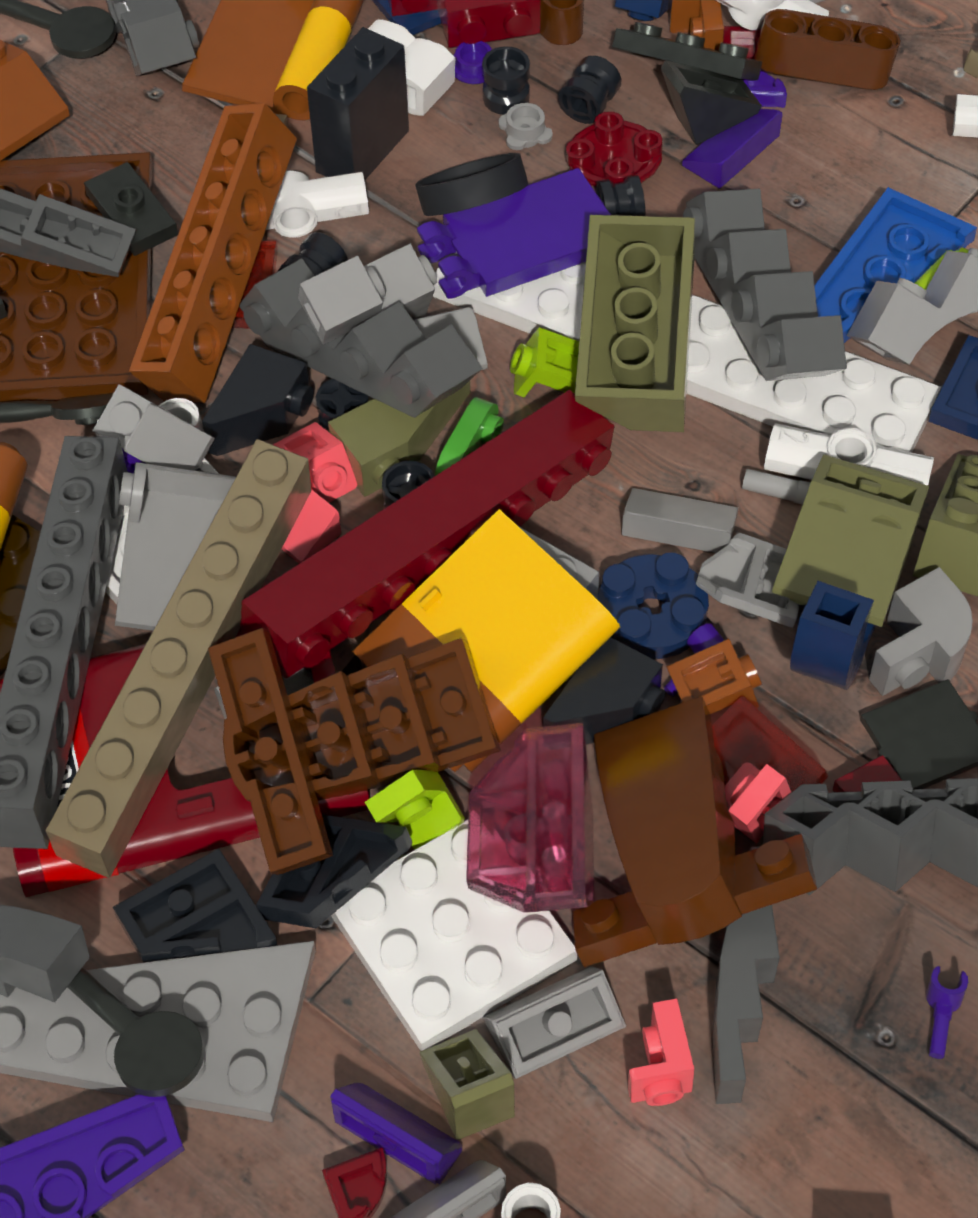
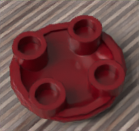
[566,112,662,187]

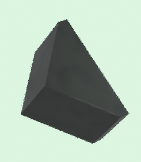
[661,60,762,145]

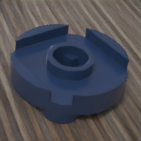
[597,552,709,659]

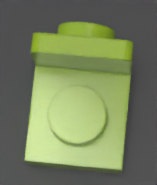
[510,327,579,398]
[365,770,465,850]

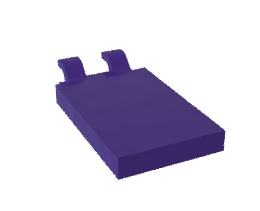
[417,168,610,299]

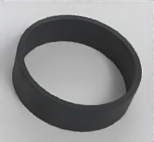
[415,153,529,216]

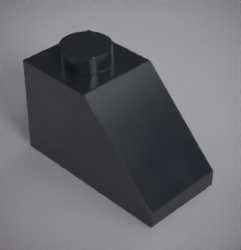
[202,344,314,456]
[543,637,666,751]

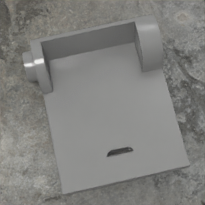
[115,462,236,631]

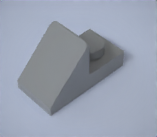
[93,384,215,471]

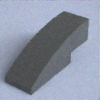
[0,905,90,1002]

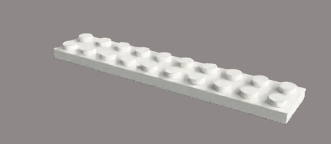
[433,252,942,453]

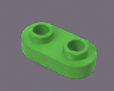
[435,397,504,476]

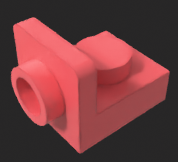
[272,422,358,503]
[725,762,792,844]
[628,998,694,1106]

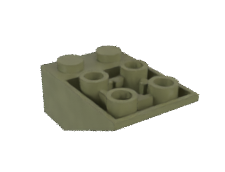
[772,454,930,627]
[913,454,978,597]

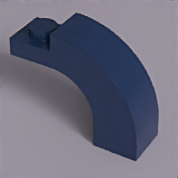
[790,581,876,690]

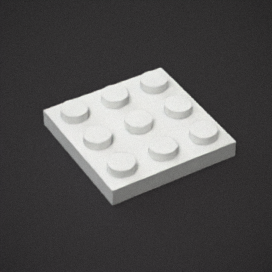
[331,814,577,1051]

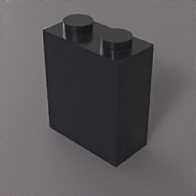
[307,27,409,181]

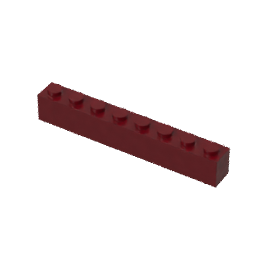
[241,390,615,679]

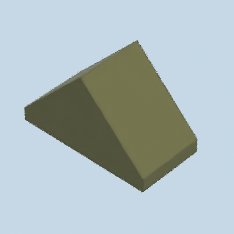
[419,1029,515,1141]

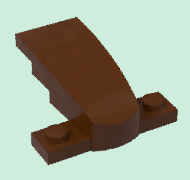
[208,628,501,875]
[573,696,817,967]

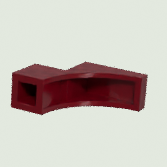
[388,0,541,48]

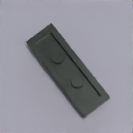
[612,22,763,81]

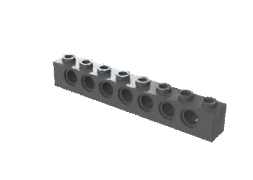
[0,436,128,849]

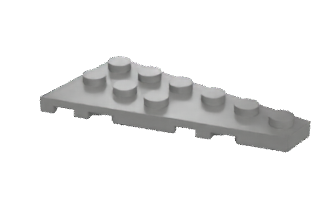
[0,941,316,1122]

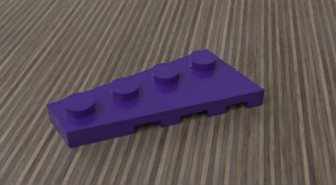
[0,1094,185,1218]

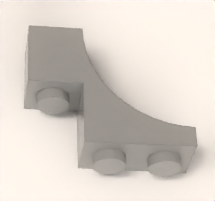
[298,243,437,344]
[847,248,978,365]

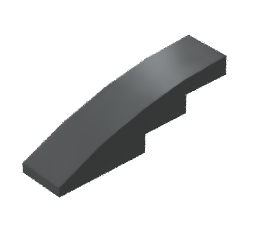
[0,188,136,277]
[712,846,780,1104]

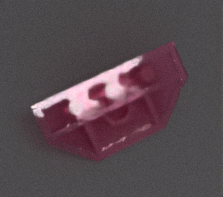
[466,723,595,913]

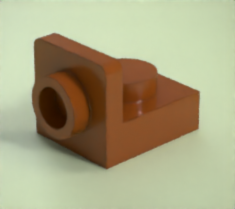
[669,0,724,51]
[666,639,762,714]

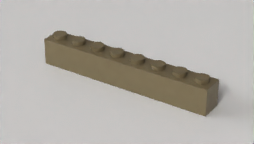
[46,439,311,878]

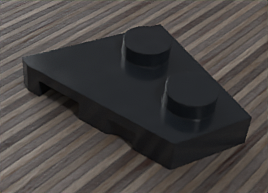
[256,814,412,929]
[113,848,278,963]

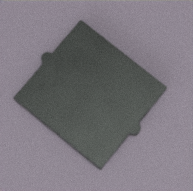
[860,679,978,790]

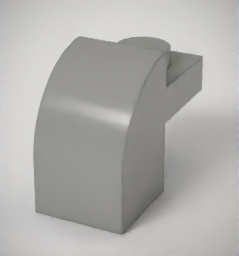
[869,567,973,696]

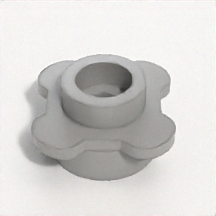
[499,103,553,150]

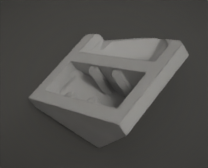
[696,533,800,628]

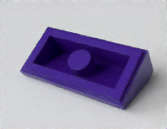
[682,109,782,189]
[330,1083,463,1185]

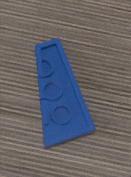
[815,187,977,343]

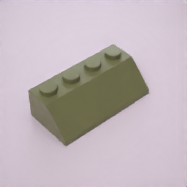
[575,215,695,432]

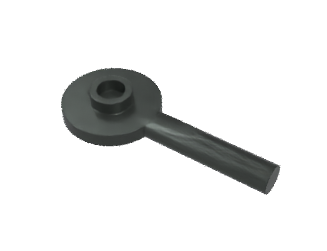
[0,0,116,58]
[0,393,113,425]
[67,967,205,1097]

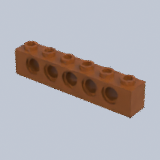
[129,103,297,403]

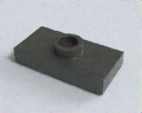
[84,162,178,256]

